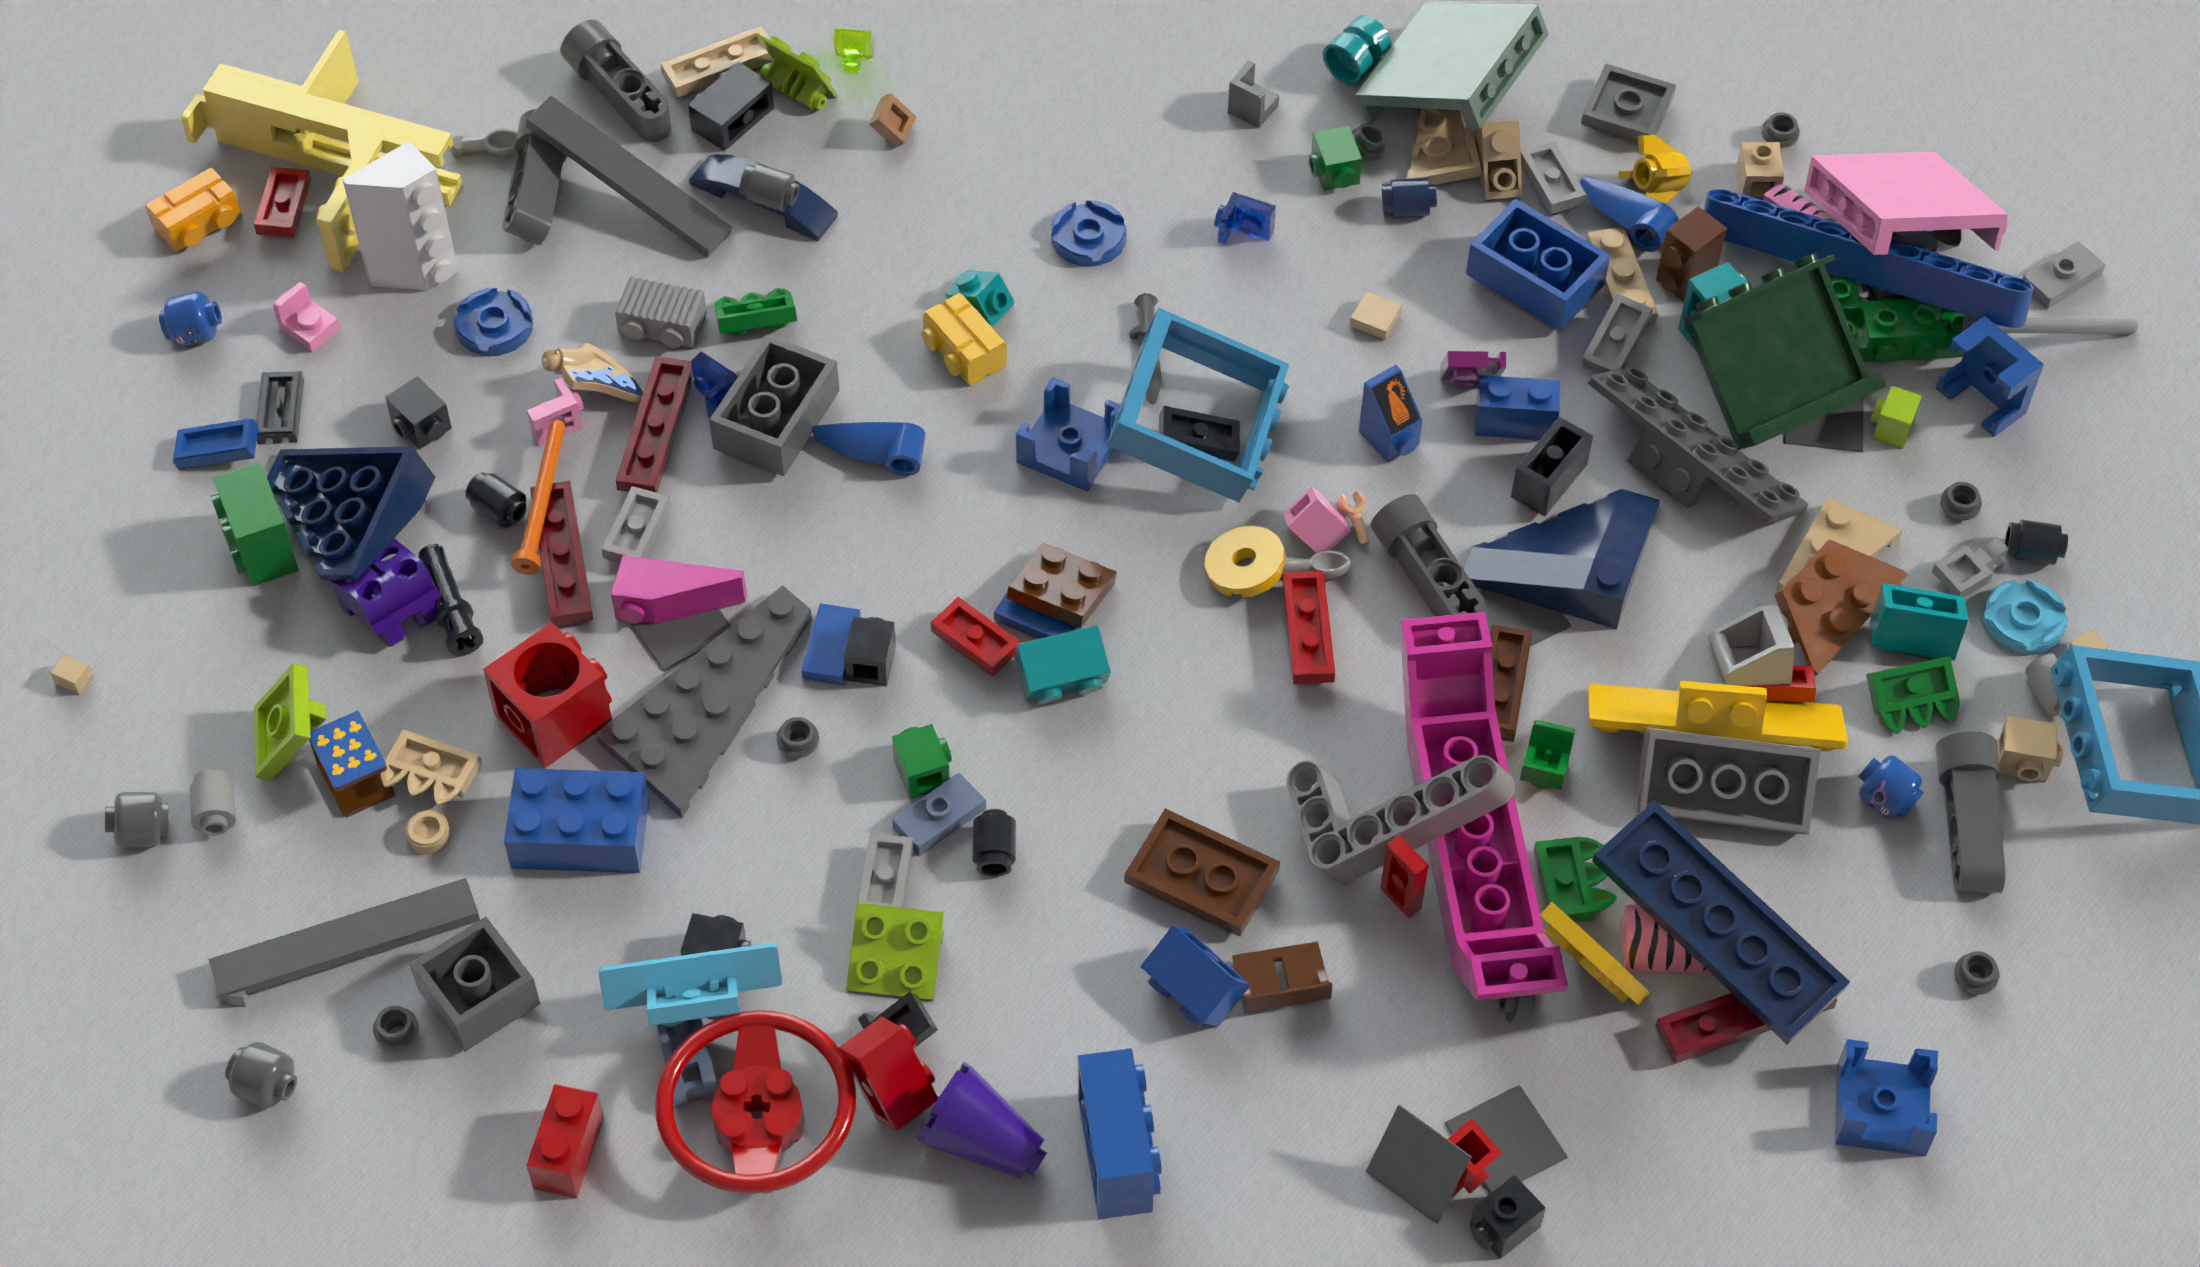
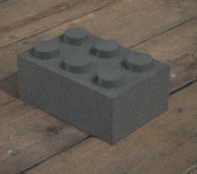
[709,334,840,476]

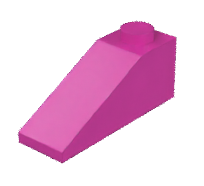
[611,555,747,624]

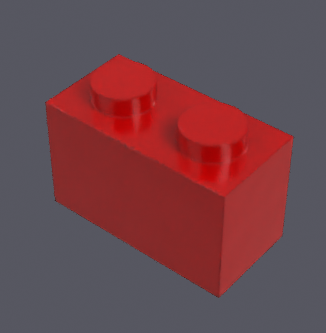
[838,1017,938,1131]
[526,1084,604,1198]

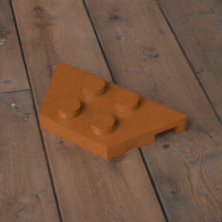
[1774,539,1908,676]

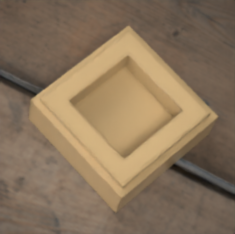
[1350,291,1402,340]

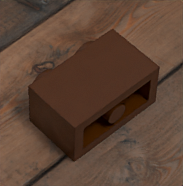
[1656,206,1727,302]

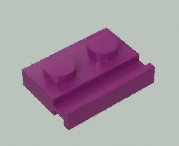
[1440,351,1506,387]

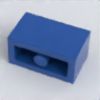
[1475,375,1560,440]
[1140,925,1251,1026]

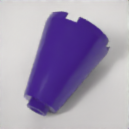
[916,1062,1047,1179]

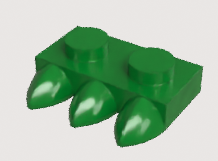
[714,288,797,335]
[1866,656,1960,734]
[1533,837,1617,922]

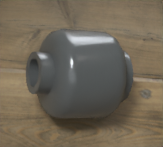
[105,792,168,847]
[225,1042,297,1109]

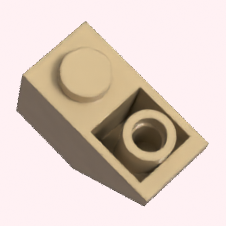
[1473,119,1523,200]

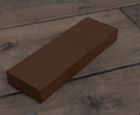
[1490,624,1533,742]

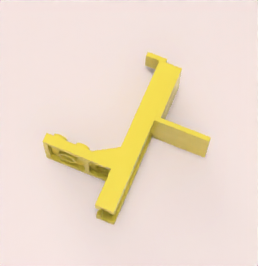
[181,30,463,273]

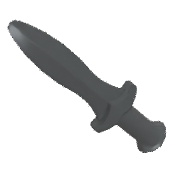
[1129,293,1161,404]

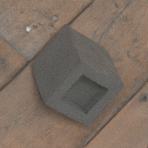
[1228,61,1279,128]

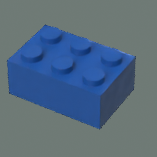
[1466,199,1611,331]
[504,768,649,873]
[1077,1048,1162,1220]

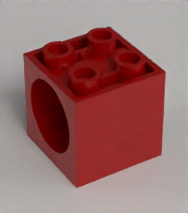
[483,622,612,768]

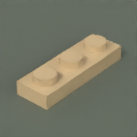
[660,26,773,98]
[1586,227,1658,324]

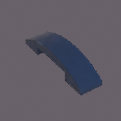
[689,154,838,241]

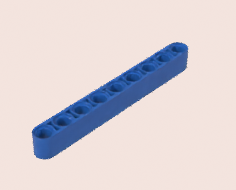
[1704,189,2034,328]

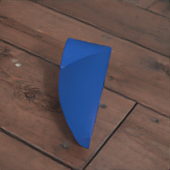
[1579,176,1678,252]
[813,422,926,476]

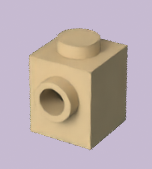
[1736,142,1784,200]
[1997,715,2064,782]

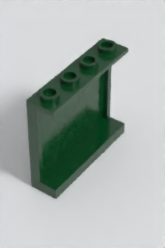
[1683,252,1887,450]

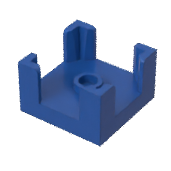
[1936,316,2044,437]
[1016,377,1120,492]
[1835,1039,1938,1156]

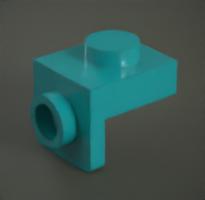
[945,270,1015,326]

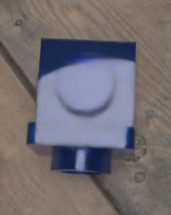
[1214,192,1276,244]
[691,351,737,419]

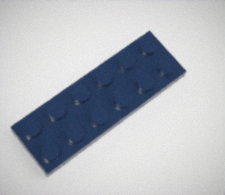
[1592,800,1850,1045]

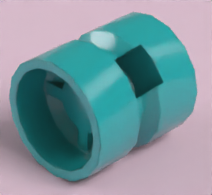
[1322,15,1392,84]

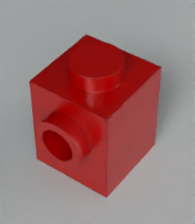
[1448,1118,1502,1198]

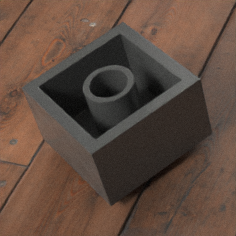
[409,916,540,1052]

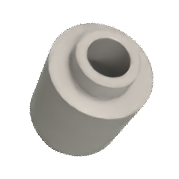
[2025,654,2062,718]
[190,769,236,836]

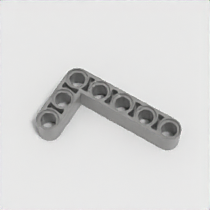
[1287,755,1515,883]

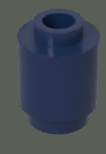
[1381,177,1437,218]

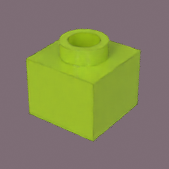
[1870,386,1922,449]

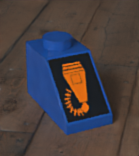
[1359,364,1422,462]

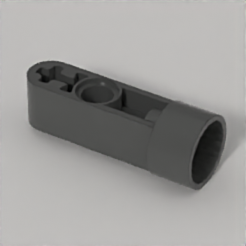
[560,19,671,142]
[502,109,567,246]
[1371,494,1486,616]
[1936,731,2006,893]

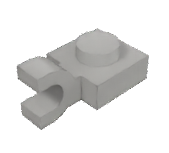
[1932,537,2008,598]

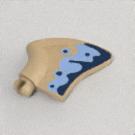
[542,343,644,404]

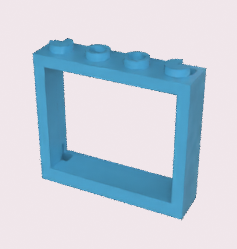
[1106,308,1289,502]
[2050,645,2200,824]

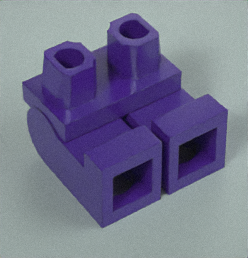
[328,539,441,647]

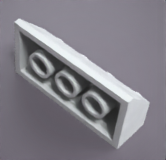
[342,141,459,291]

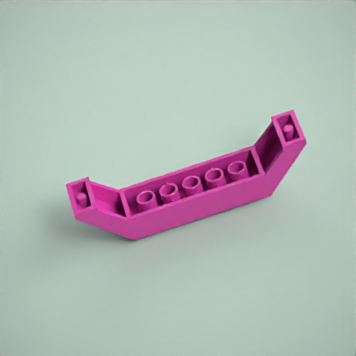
[1400,612,1568,1001]

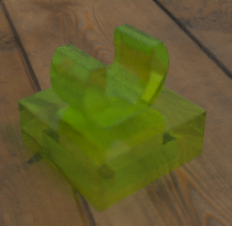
[833,28,875,73]

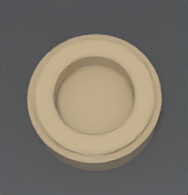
[405,810,451,855]

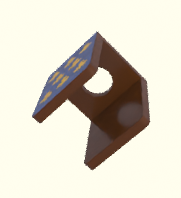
[309,710,395,817]

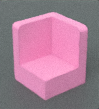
[1283,486,1351,553]

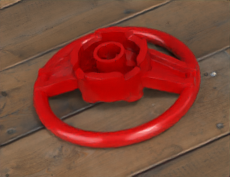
[655,1010,856,1194]

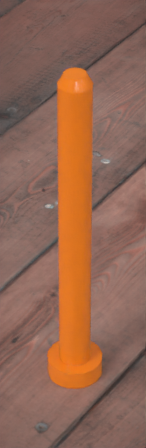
[511,420,566,575]

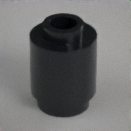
[465,472,527,527]
[2004,519,2068,565]
[972,809,1016,877]

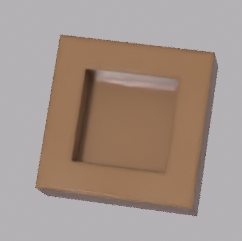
[869,93,917,148]

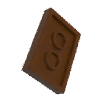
[1124,808,1280,937]

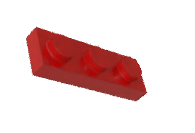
[1282,570,1335,684]

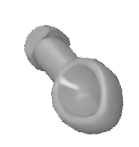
[451,128,517,157]
[1280,550,1352,579]

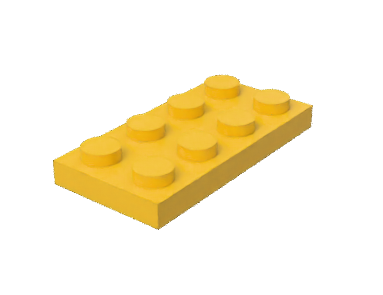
[1540,902,1651,1007]

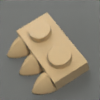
[381,729,482,806]

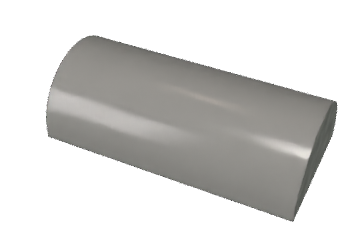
[1635,727,1821,835]

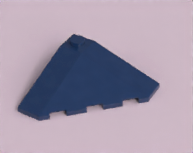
[267,446,435,580]
[1463,489,1660,629]

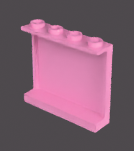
[1804,152,2008,255]

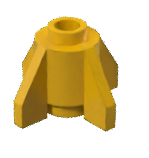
[1618,135,1691,204]

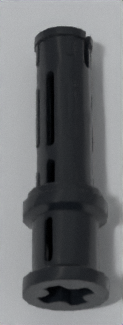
[418,544,484,656]

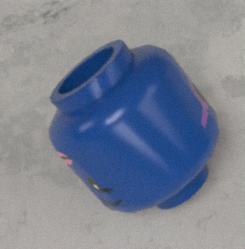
[159,292,222,347]
[1858,756,1924,818]

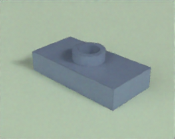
[892,772,986,856]

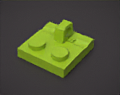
[254,663,327,781]

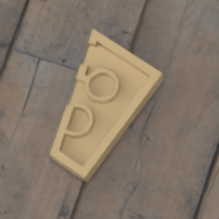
[1776,497,1902,592]

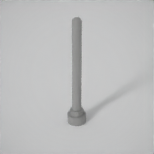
[1963,315,2139,334]

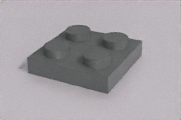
[1581,64,1676,142]

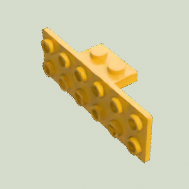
[1587,681,1848,751]

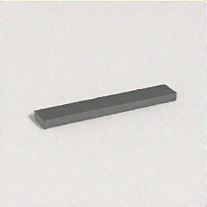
[526,96,732,258]
[208,878,480,1003]

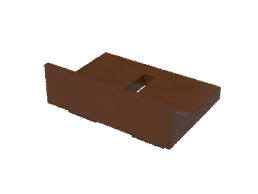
[1232,941,1333,1013]

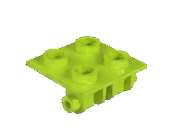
[755,33,838,110]
[846,902,944,1000]

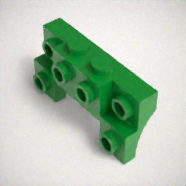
[1830,278,1965,363]

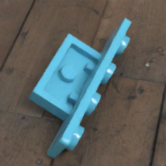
[599,943,782,1026]

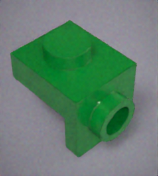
[1519,720,1575,790]

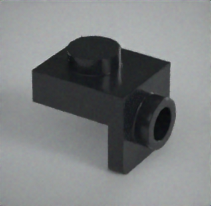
[858,991,938,1049]

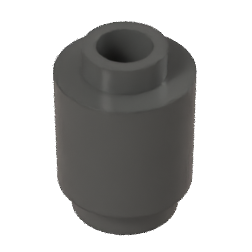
[739,164,799,211]

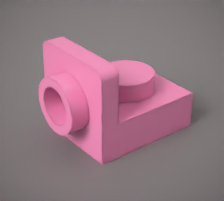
[273,282,340,352]
[527,377,584,446]

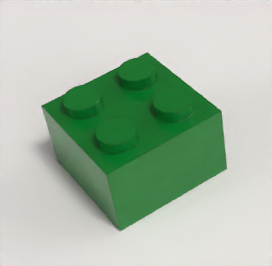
[210,462,299,587]

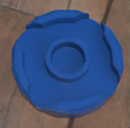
[1051,200,1127,266]
[454,288,533,356]

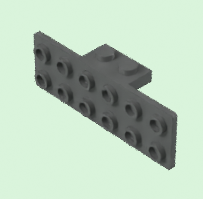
[1587,367,1808,523]

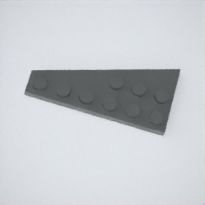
[596,585,812,818]

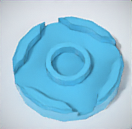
[1983,580,2068,655]

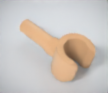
[1336,492,1369,546]

